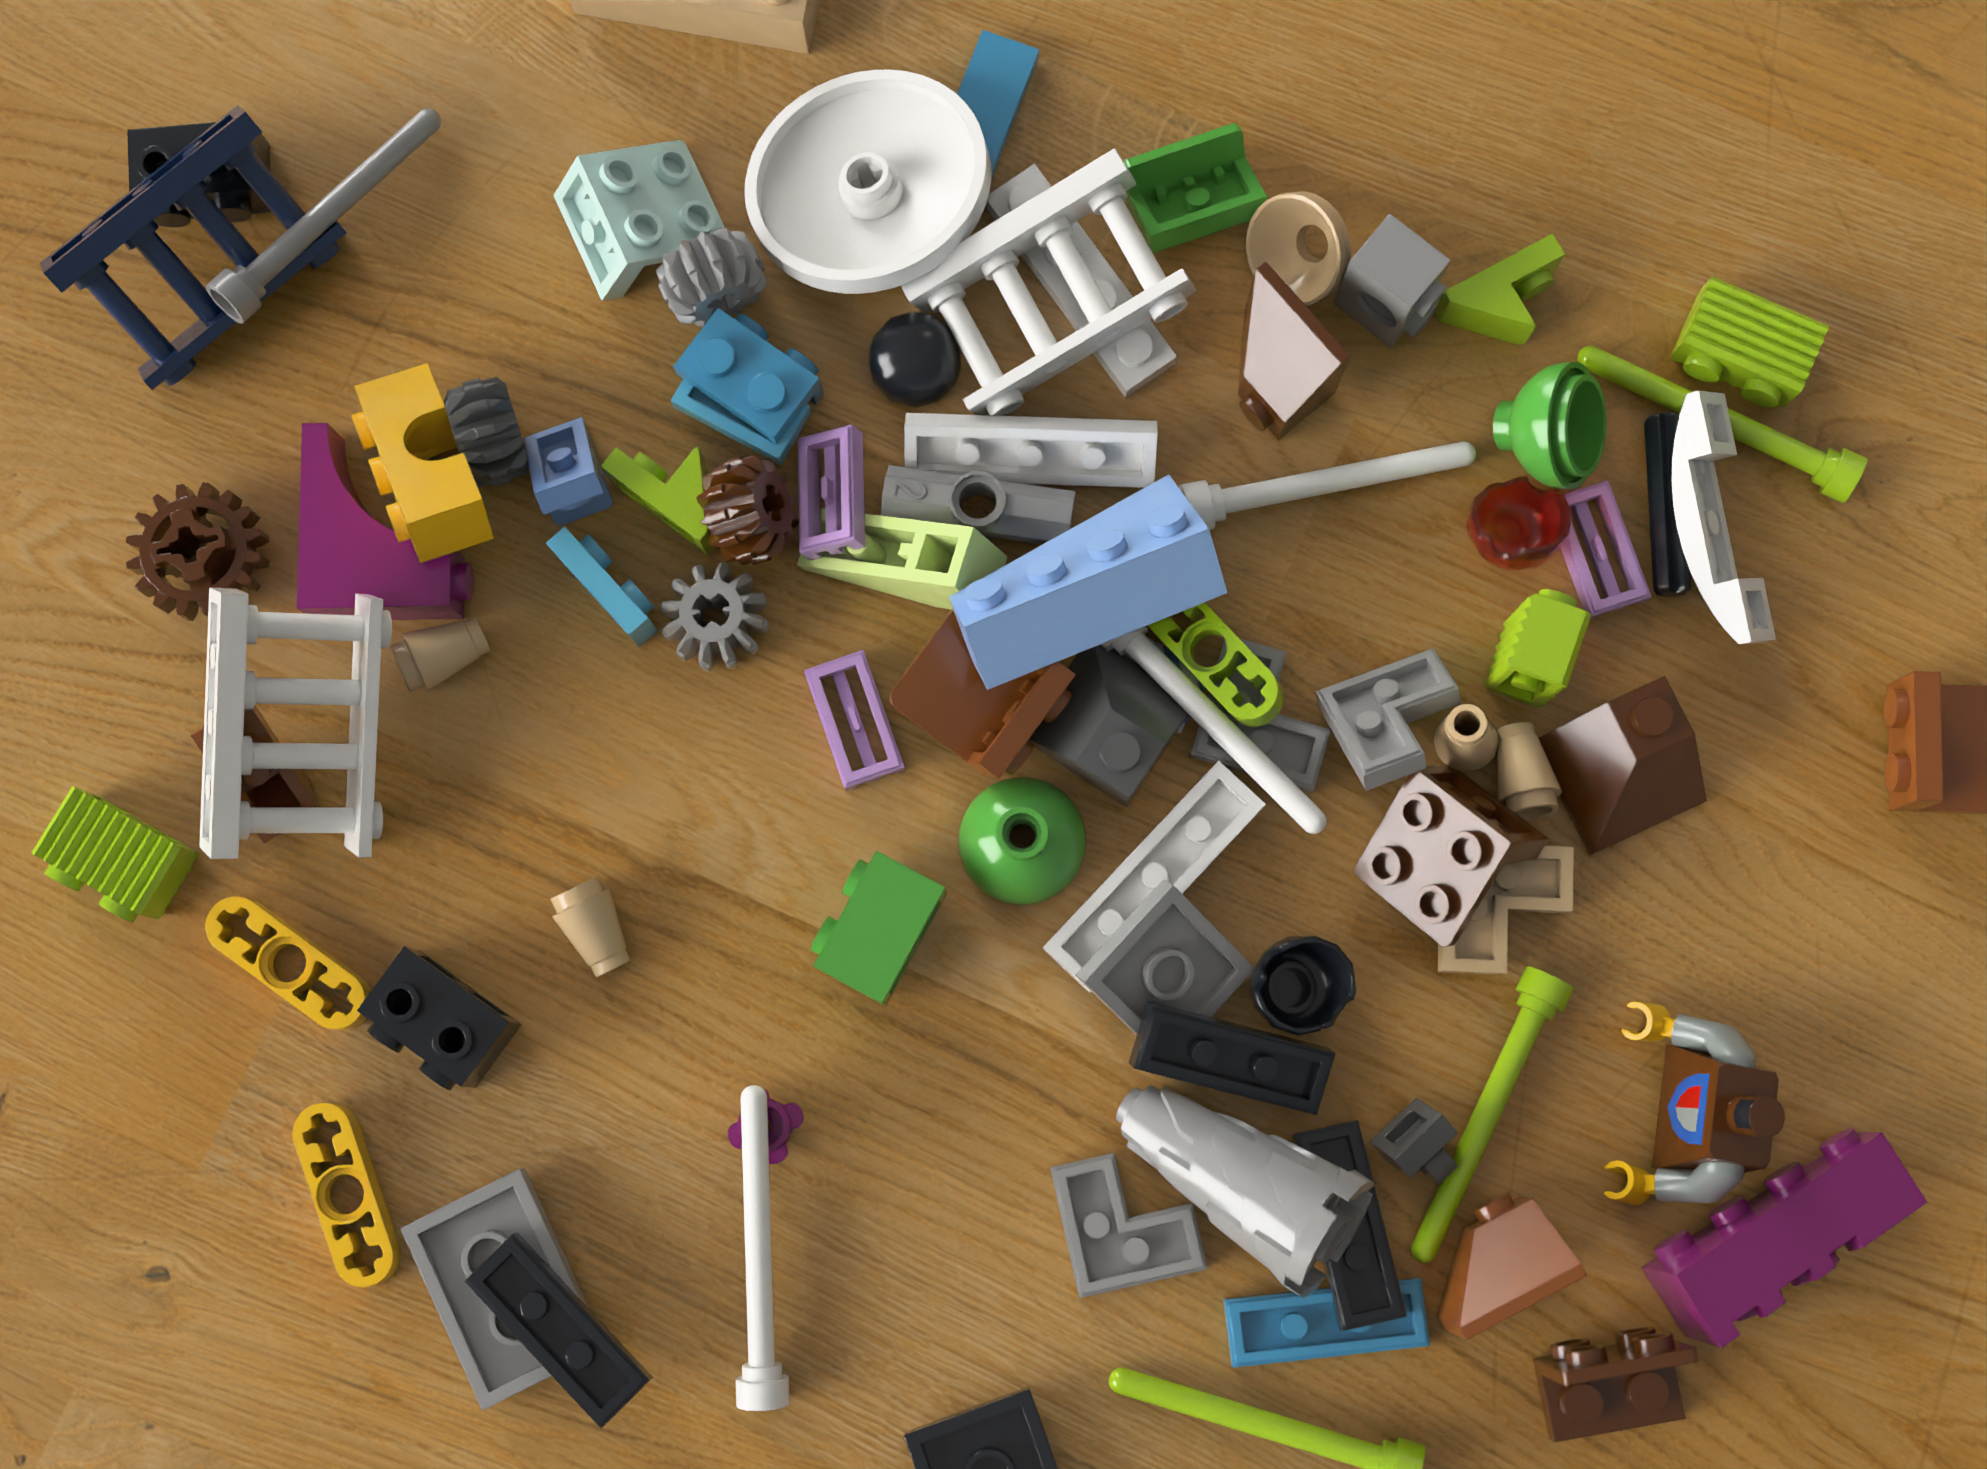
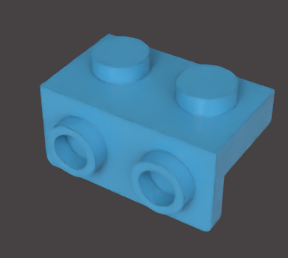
[673,308,824,444]

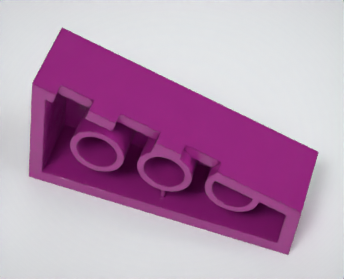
[1642,1127,1927,1348]

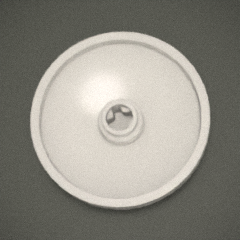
[745,69,991,294]

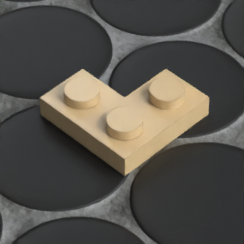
[1438,846,1574,975]

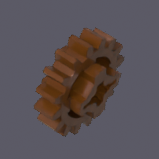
[126,482,270,621]

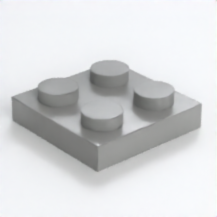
[1075,879,1254,1036]

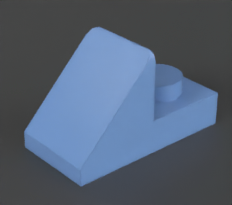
[524,417,613,525]

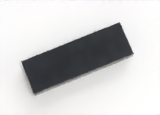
[1129,1000,1336,1115]
[1292,1120,1407,1331]
[464,1233,653,1428]

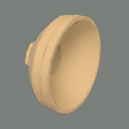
[1246,191,1351,306]

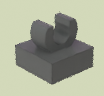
[1370,1098,1458,1184]

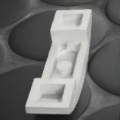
[1672,391,1776,644]

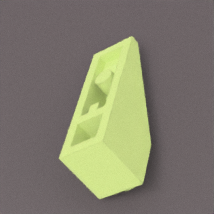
[797,508,1008,609]

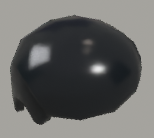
[868,311,961,408]
[1250,935,1357,1036]

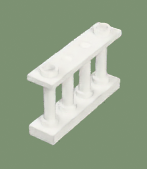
[901,148,1197,416]
[199,588,392,859]

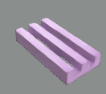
[798,424,865,560]
[1544,480,1652,619]
[804,650,906,791]

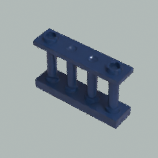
[40,105,347,390]

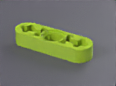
[1147,602,1284,727]

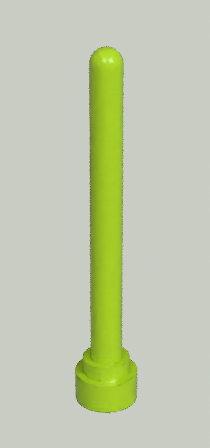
[1577,346,1868,503]
[1411,966,1574,1263]
[1109,1367,1425,1469]

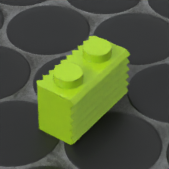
[1670,276,1829,407]
[1482,589,1591,708]
[31,786,199,922]

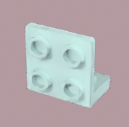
[553,140,725,301]

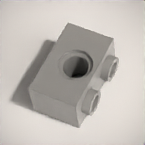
[1334,214,1451,349]

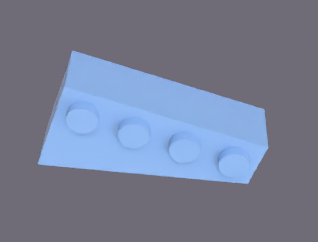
[949,474,1228,690]

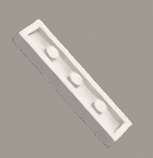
[985,164,1177,398]
[904,413,1158,488]
[1043,760,1266,993]

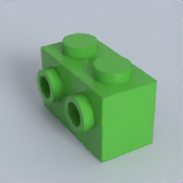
[810,851,947,1006]

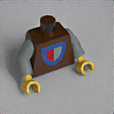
[1604,1002,1785,1206]

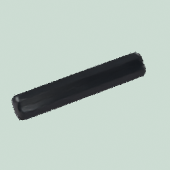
[1644,412,1692,597]

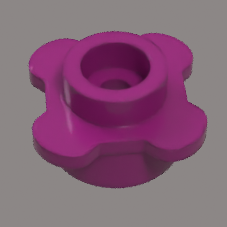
[728,1089,804,1164]

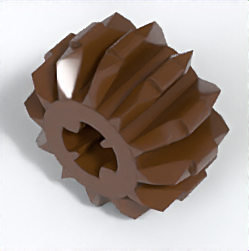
[696,455,799,565]

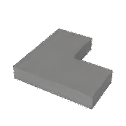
[1190,638,1331,793]
[1315,648,1461,791]
[1050,1153,1208,1298]

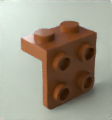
[889,608,1076,779]
[1883,671,1987,814]

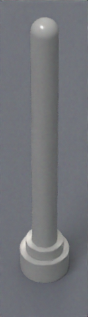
[206,108,441,324]

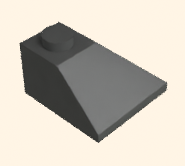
[1028,644,1189,808]

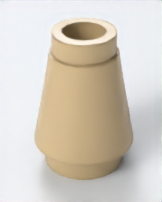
[390,617,490,692]
[1434,704,1499,772]
[1497,722,1562,821]
[550,877,631,977]

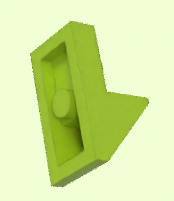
[1434,233,1565,345]
[600,446,714,555]

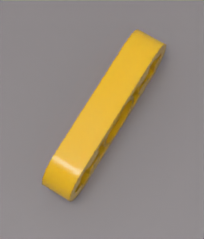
[205,896,371,1030]
[293,1103,401,1287]

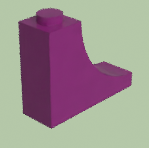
[297,423,474,620]

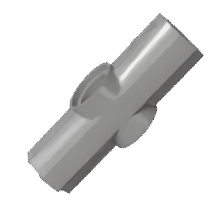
[880,465,1076,545]

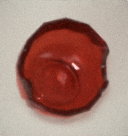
[1466,476,1573,571]

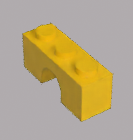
[351,363,494,563]

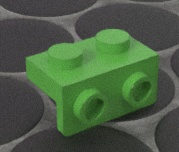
[1124,123,1267,253]

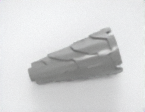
[1116,1085,1374,1298]

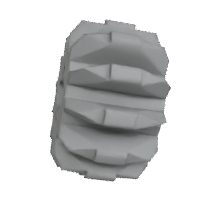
[656,228,767,326]
[661,563,769,671]

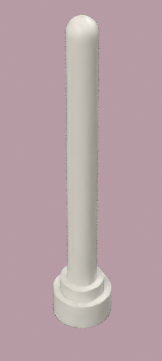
[1179,441,1476,530]
[1101,626,1327,834]
[736,1085,790,1411]

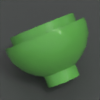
[1493,362,1607,489]
[958,777,1086,905]

